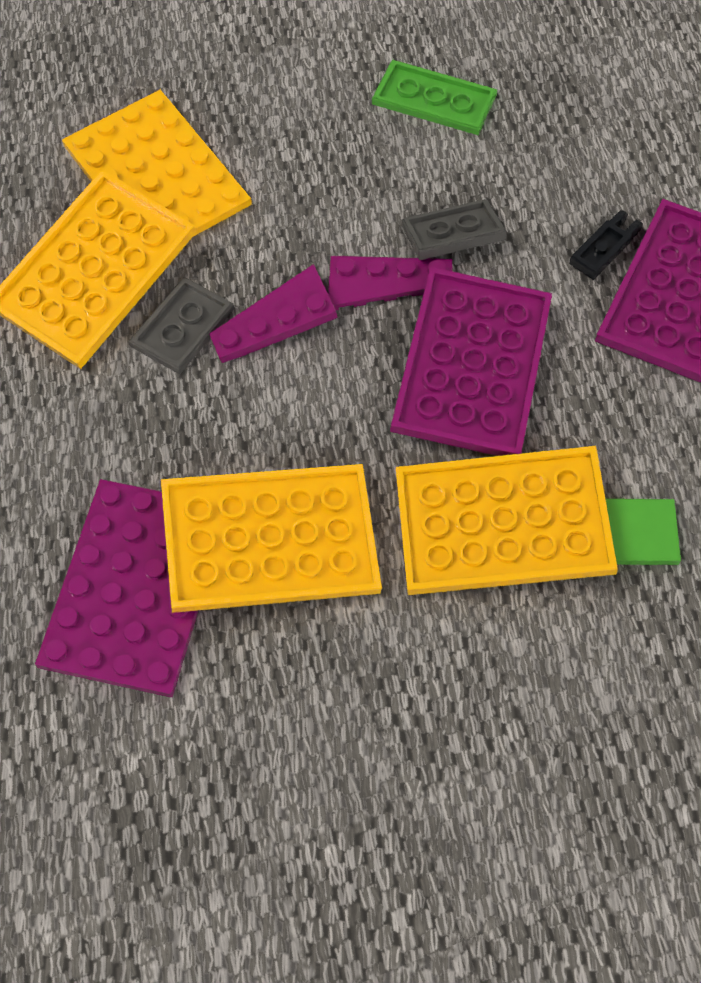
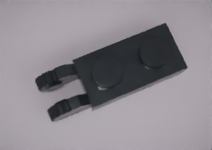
[569,210,643,280]

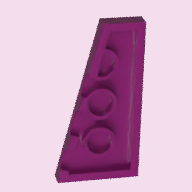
[328,256,452,310]
[209,264,338,363]

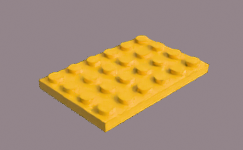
[62,89,252,237]
[0,170,197,369]
[396,446,618,595]
[161,464,382,613]

